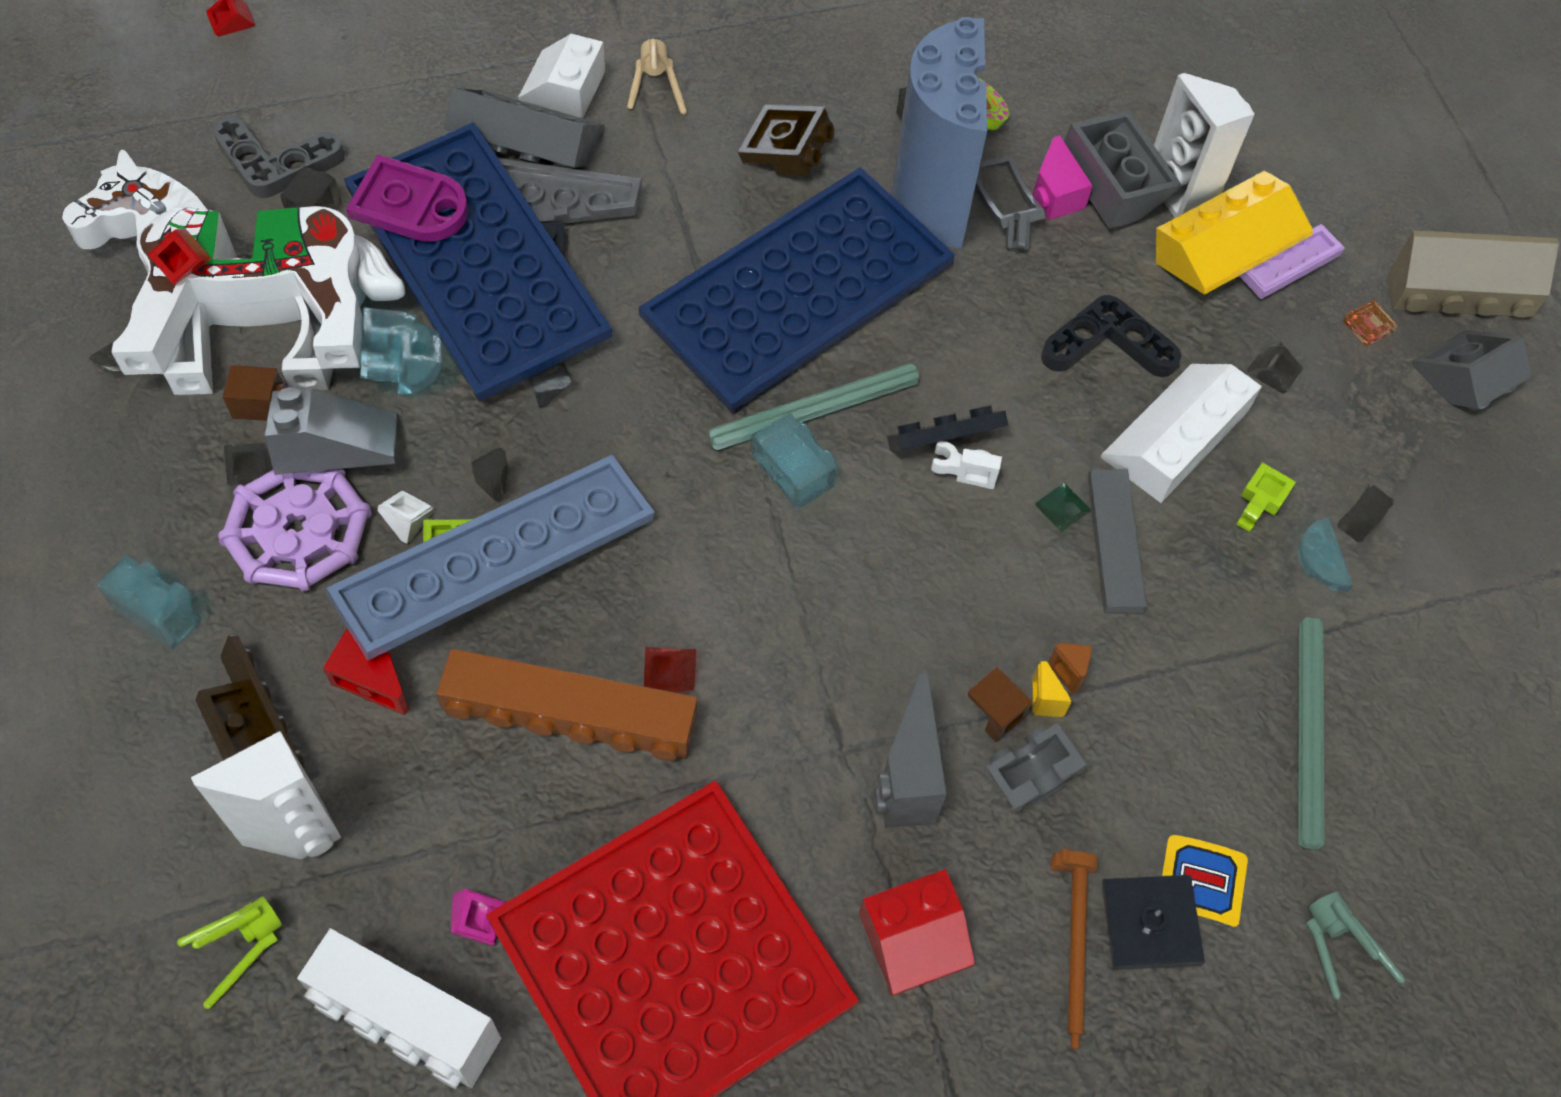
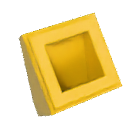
[1032,661,1071,717]

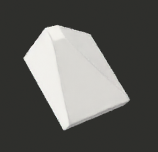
[378,491,434,544]

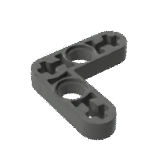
[213,117,344,198]

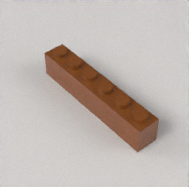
[436,649,698,761]

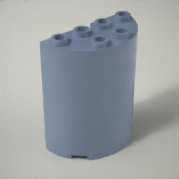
[892,17,987,249]

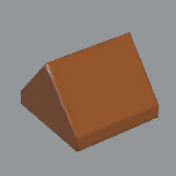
[1048,643,1092,694]

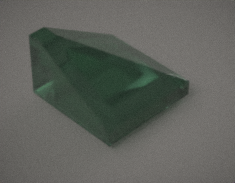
[1035,482,1090,532]

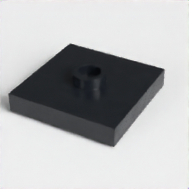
[1101,875,1205,970]

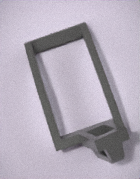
[975,155,1046,250]

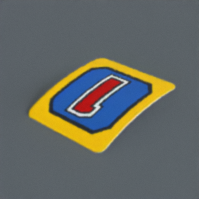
[1162,835,1248,927]

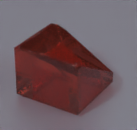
[644,647,696,691]

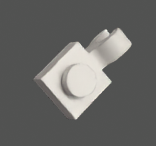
[931,441,1002,489]

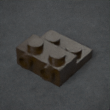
[738,105,834,176]

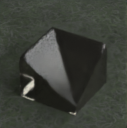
[1337,484,1394,543]

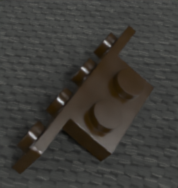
[195,633,304,769]

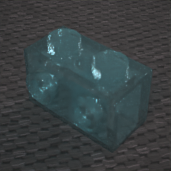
[96,555,201,650]

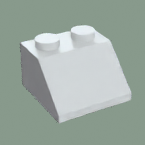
[518,34,605,118]

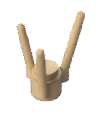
[627,39,687,115]

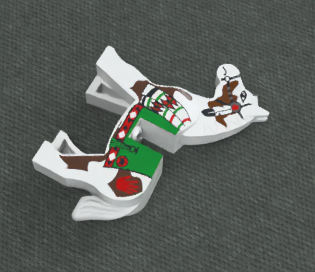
[62,150,405,395]

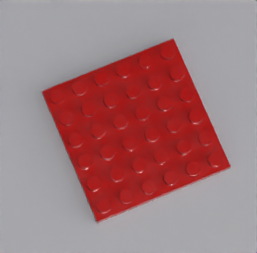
[485,780,859,1097]

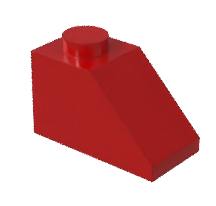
[323,629,409,716]

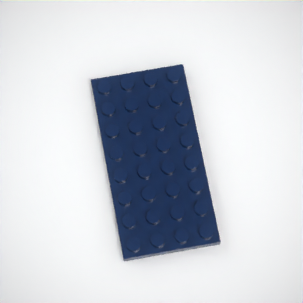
[344,122,613,402]
[639,167,955,412]

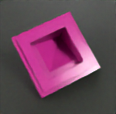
[451,889,505,946]

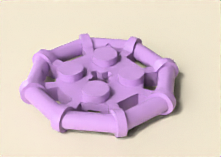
[218,469,372,592]

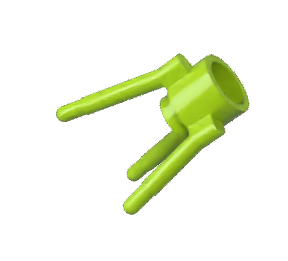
[177,896,282,1009]

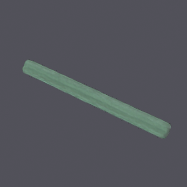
[708,363,919,450]
[1298,617,1325,850]

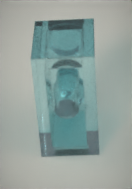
[752,413,837,510]

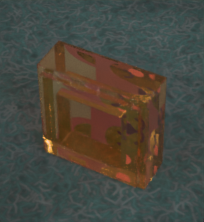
[1343,300,1398,347]

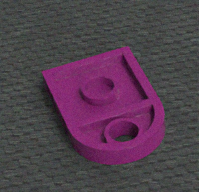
[346,154,468,242]

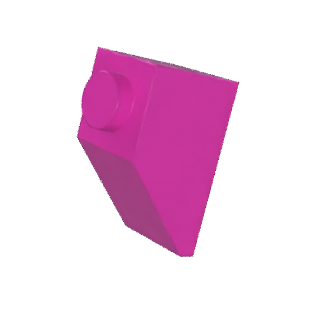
[1033,135,1093,220]

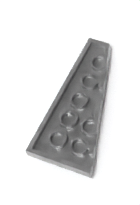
[498,158,642,223]

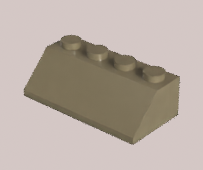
[1387,230,1559,318]

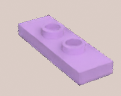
[1239,224,1345,299]

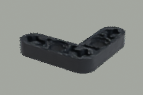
[1041,295,1181,377]

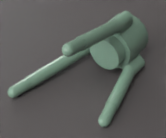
[1306,891,1405,1000]

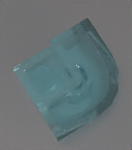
[360,308,442,394]

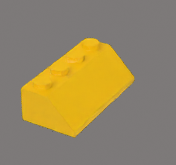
[1156,171,1313,295]

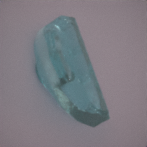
[1298,517,1353,592]

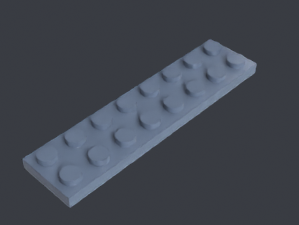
[326,455,654,661]

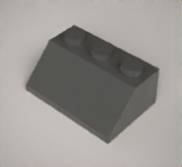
[1064,110,1182,229]

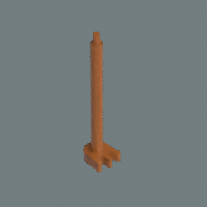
[1051,849,1098,1049]

